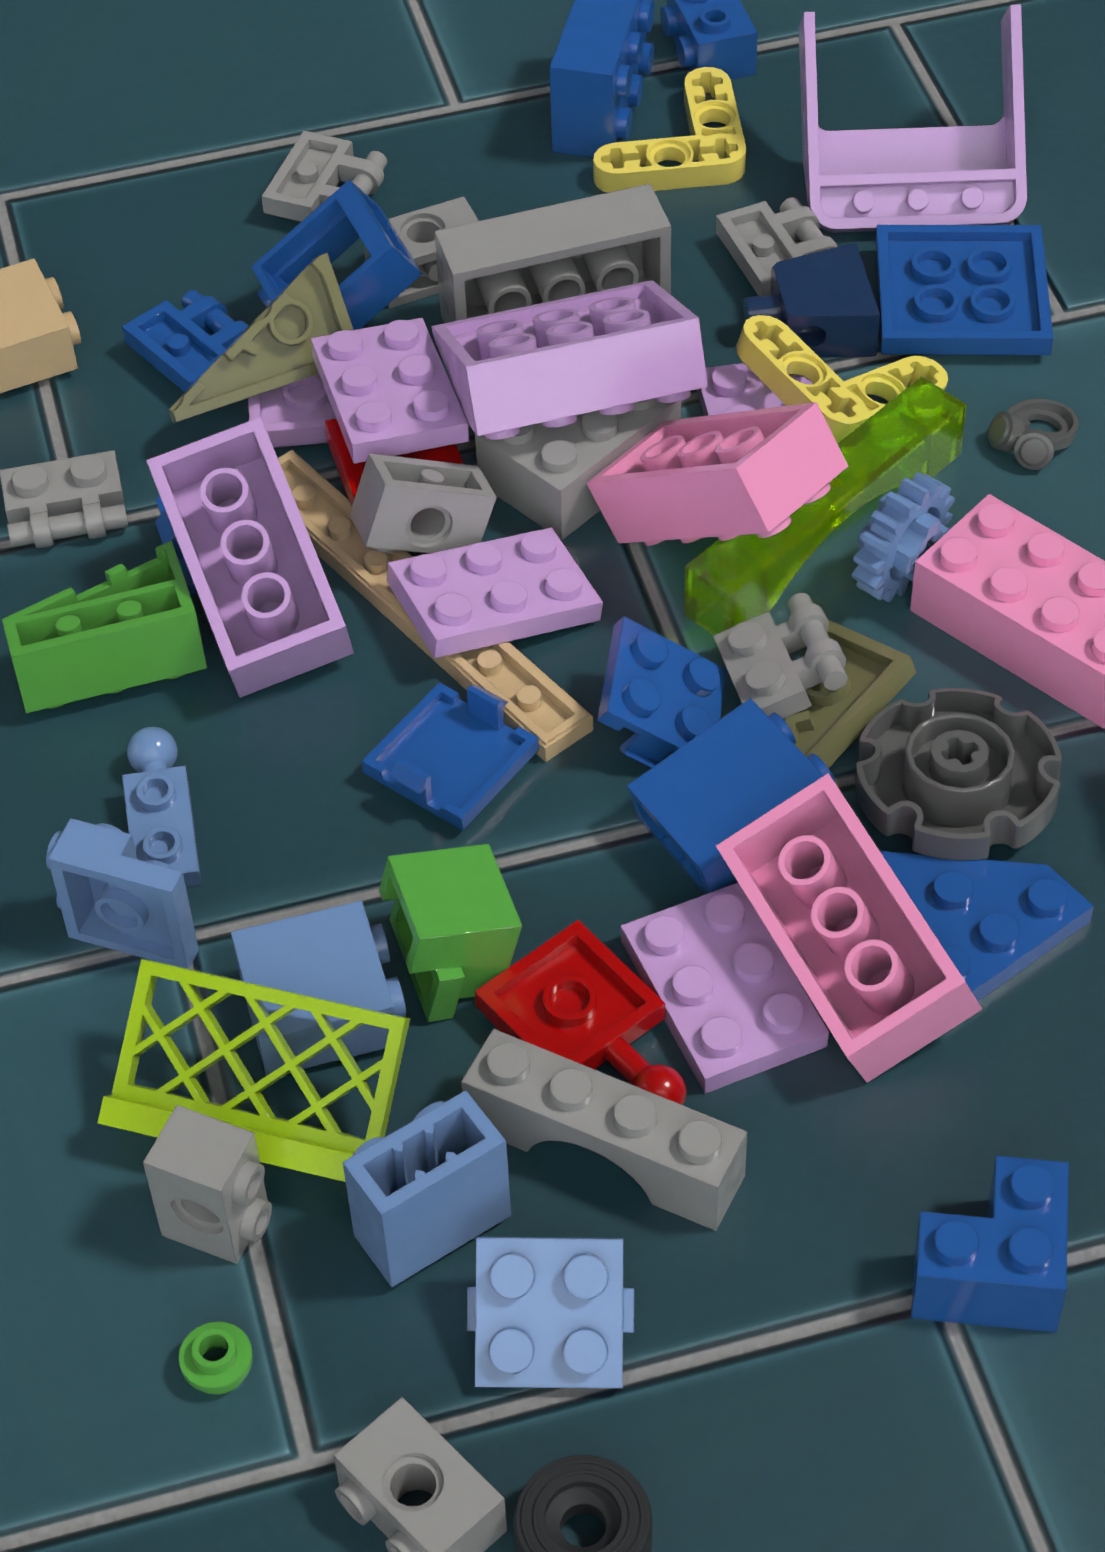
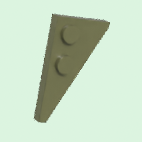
[168,253,354,423]
[785,620,917,769]

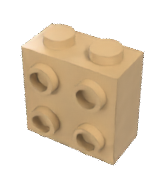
[0,259,81,393]

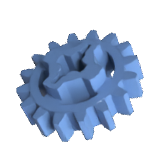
[852,472,955,602]

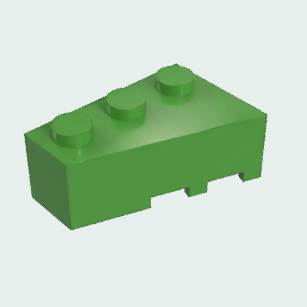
[2,540,207,713]

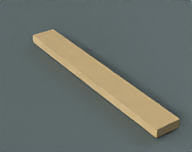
[278,450,593,762]

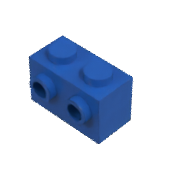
[660,0,758,80]

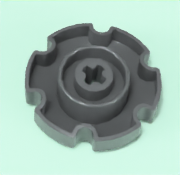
[855,688,1062,861]

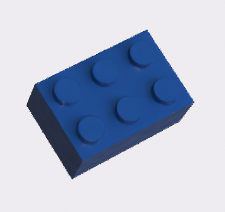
[550,0,654,158]

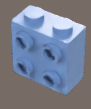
[231,900,406,1076]
[343,1090,511,1287]

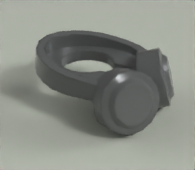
[988,398,1079,470]

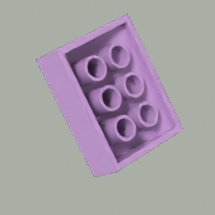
[432,280,708,440]

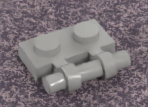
[261,131,387,222]
[716,197,838,296]
[0,450,129,549]
[713,593,848,719]

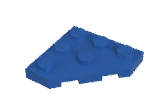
[880,851,1094,1001]

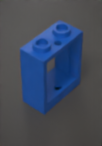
[251,179,423,330]

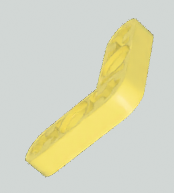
[593,67,746,193]
[736,315,948,445]

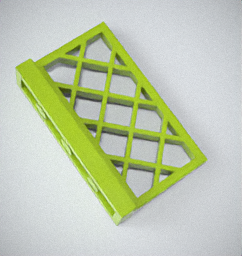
[98,959,410,1182]

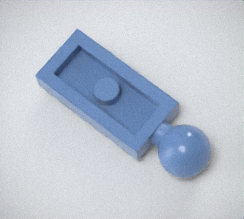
[122,727,202,887]

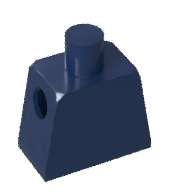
[742,243,880,357]

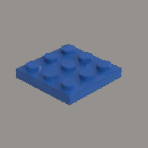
[875,225,1053,356]

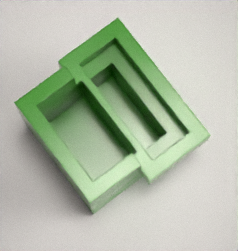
[379,844,522,1022]

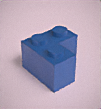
[911,1156,1069,1333]

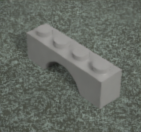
[461,1029,747,1231]

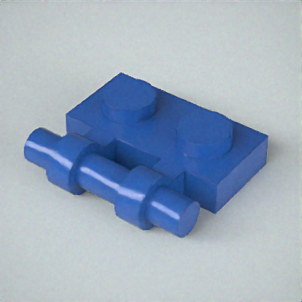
[122,290,249,392]

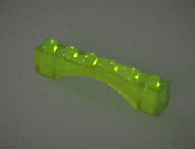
[684,377,967,635]

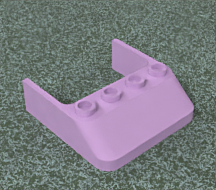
[799,4,1027,233]

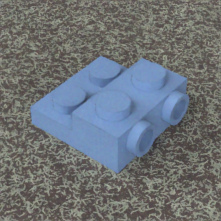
[46,818,199,969]

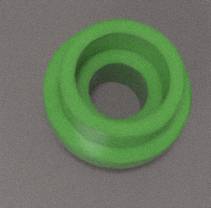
[179,1322,253,1395]

